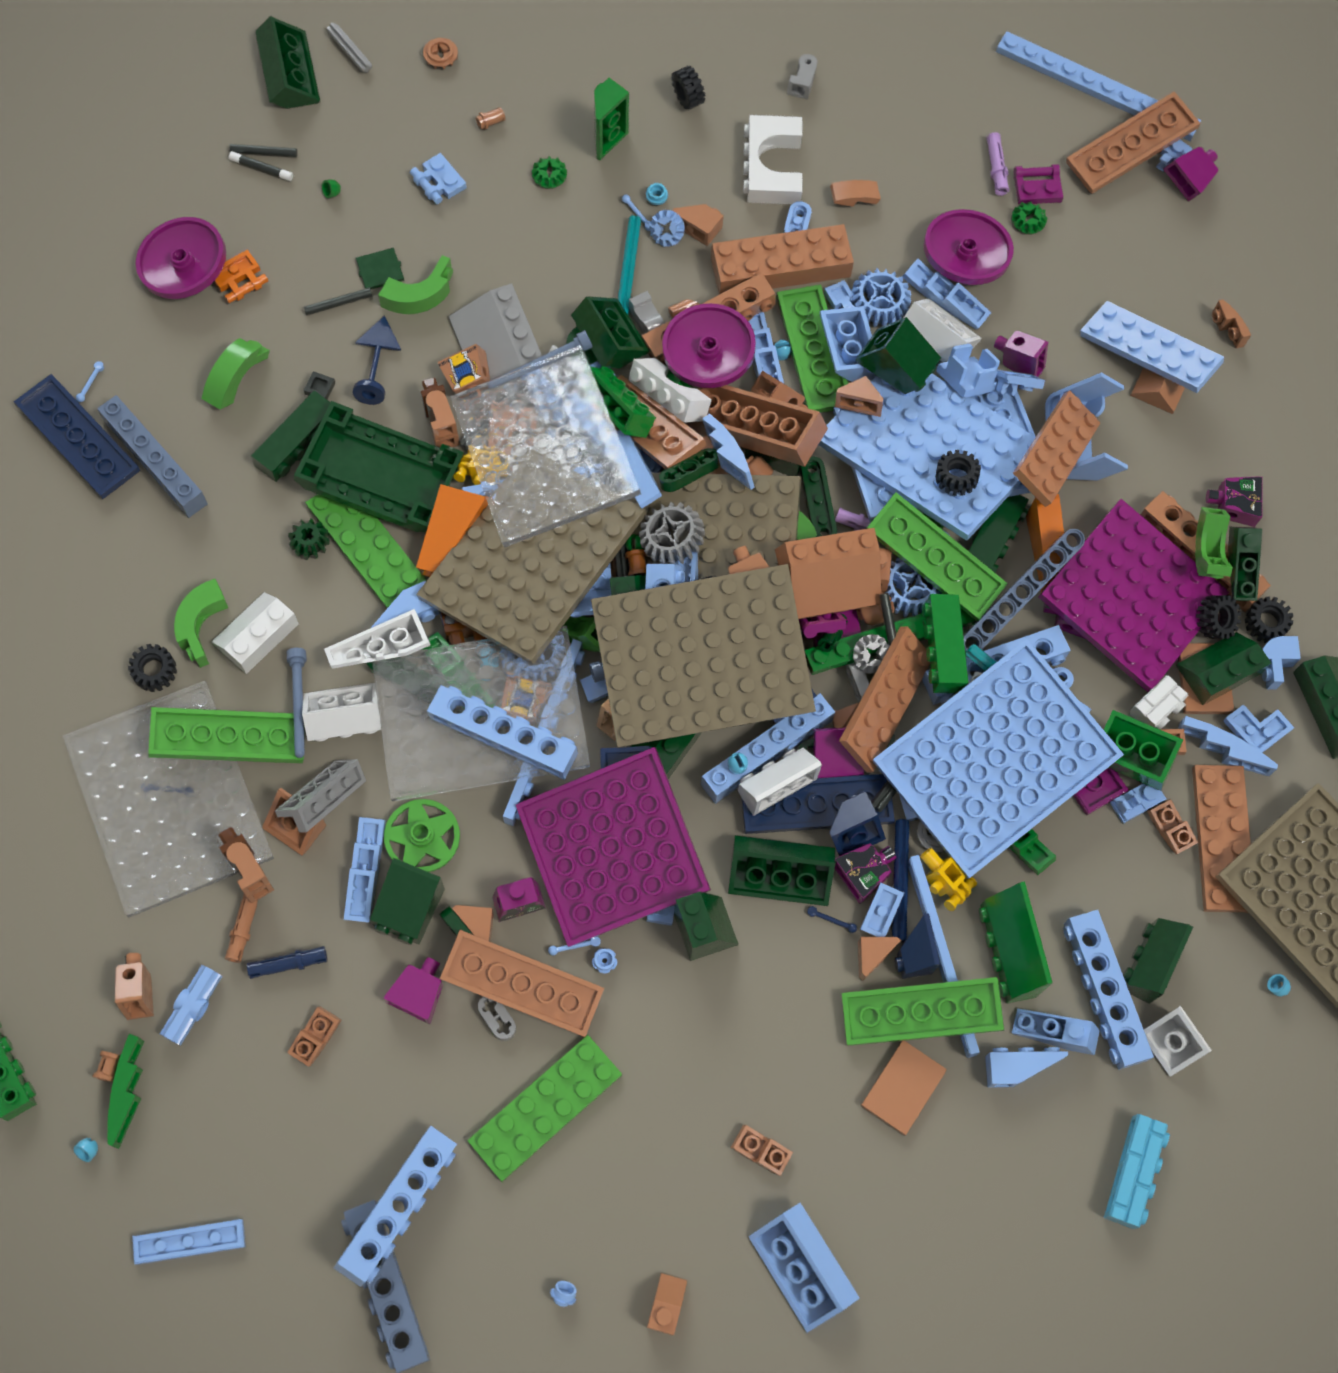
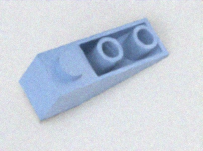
[371,581,439,628]
[1012,1008,1100,1055]
[985,1047,1068,1088]

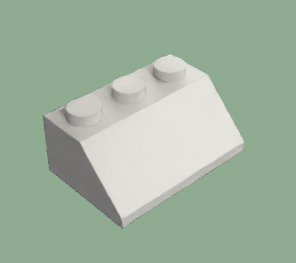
[904,298,982,363]
[212,592,299,674]
[302,682,382,742]
[738,748,822,816]

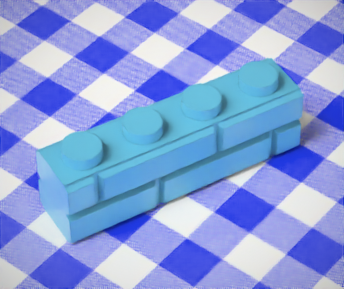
[1104,1114,1170,1229]

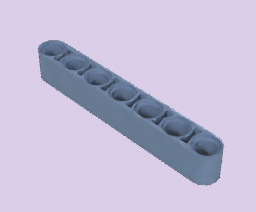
[963,529,1085,653]

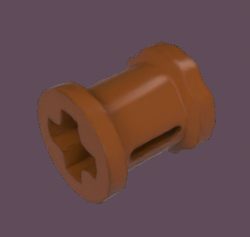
[625,549,646,576]

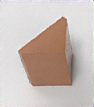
[1130,367,1185,414]
[262,788,326,855]

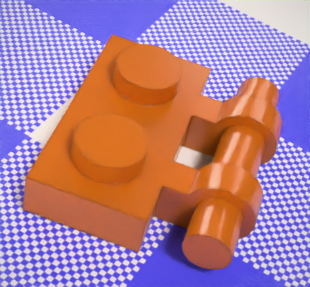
[214,249,269,304]

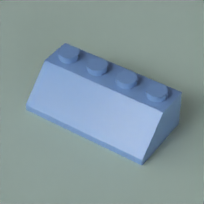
[749,1203,860,1333]

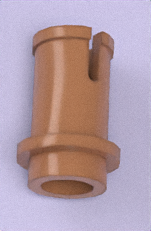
[476,107,505,130]

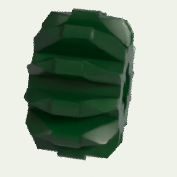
[288,518,330,560]

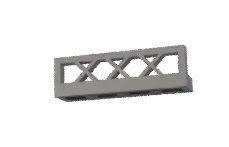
[275,759,366,832]

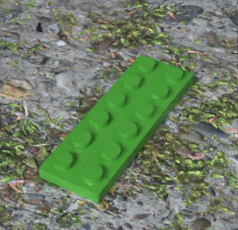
[776,284,848,413]
[866,492,1008,621]
[305,494,427,609]
[148,707,305,763]
[842,977,1005,1046]
[467,1035,622,1182]

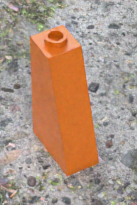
[416,484,490,577]
[1026,494,1064,593]

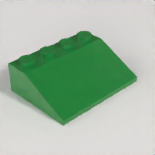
[979,881,1053,1004]

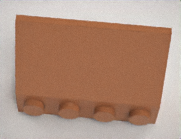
[775,528,881,619]

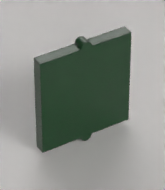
[356,247,404,290]

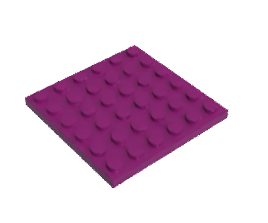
[1038,499,1229,692]
[516,747,711,947]

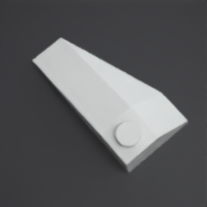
[324,609,430,669]

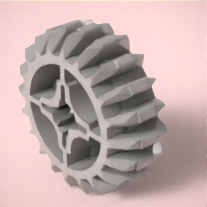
[639,502,705,564]

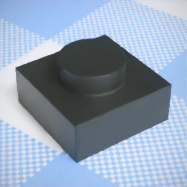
[304,371,336,400]

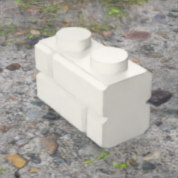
[1129,675,1188,729]

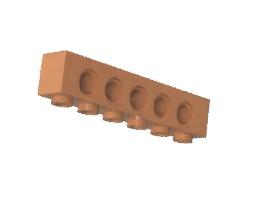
[642,273,775,365]
[1141,491,1271,612]

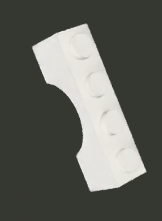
[628,358,712,422]

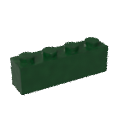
[251,390,331,482]
[969,495,1029,573]

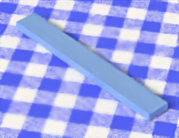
[908,855,980,1058]

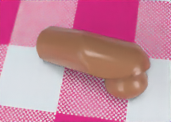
[668,299,699,318]

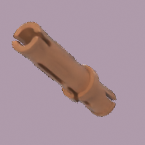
[225,894,258,963]

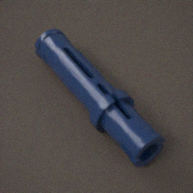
[247,946,328,979]

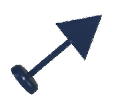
[352,315,401,405]

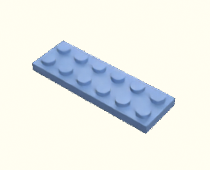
[1080,301,1224,393]

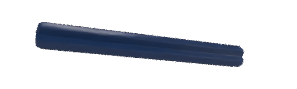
[892,819,909,942]

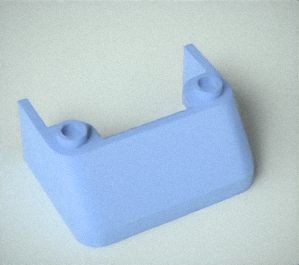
[1045,372,1128,481]

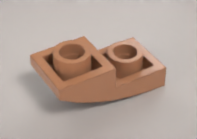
[830,180,881,207]
[1212,300,1251,348]
[1147,799,1198,854]
[288,1006,342,1067]
[731,1125,793,1176]

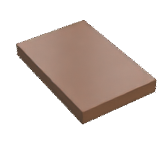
[1178,643,1234,714]
[861,1041,947,1136]

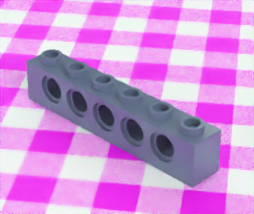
[97,395,208,518]
[341,1200,431,1373]

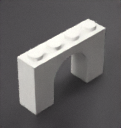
[743,115,802,204]

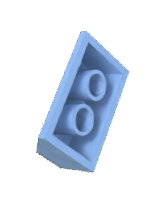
[819,306,876,382]

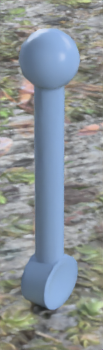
[622,194,651,231]
[76,361,104,402]
[548,937,601,956]

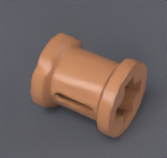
[92,1051,120,1083]

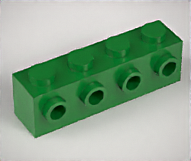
[578,366,656,438]
[922,594,968,693]
[0,1022,37,1121]

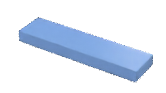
[133,1219,246,1265]

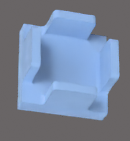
[936,343,1000,398]

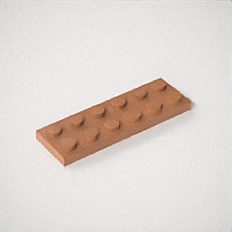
[1066,91,1201,194]
[586,375,707,470]
[1013,390,1100,507]
[839,626,930,772]
[1192,765,1251,913]
[440,930,604,1037]

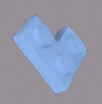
[1223,704,1294,753]

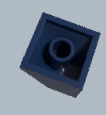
[829,792,886,856]
[894,913,940,979]

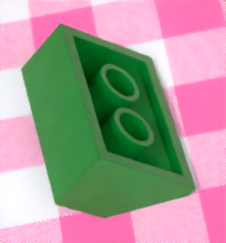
[594,77,629,161]
[1103,710,1183,791]

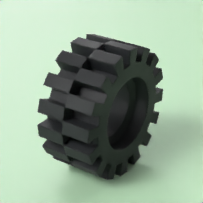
[671,65,705,110]
[935,450,981,496]
[1196,595,1241,639]
[1245,596,1294,643]
[128,644,177,692]

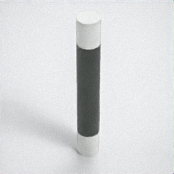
[229,151,293,181]

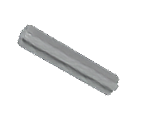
[327,23,372,73]

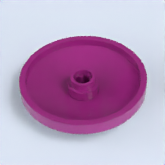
[923,209,1014,285]
[136,217,226,299]
[662,303,756,388]

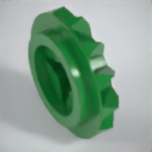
[532,155,567,188]
[1012,201,1048,234]

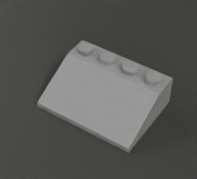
[449,284,542,393]

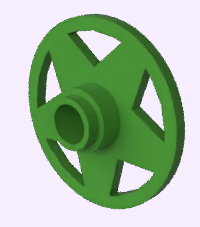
[384,799,460,872]

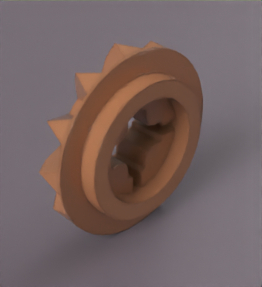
[423,38,458,69]

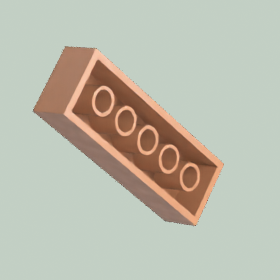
[711,224,854,295]
[685,385,828,466]

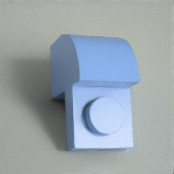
[1262,636,1301,690]

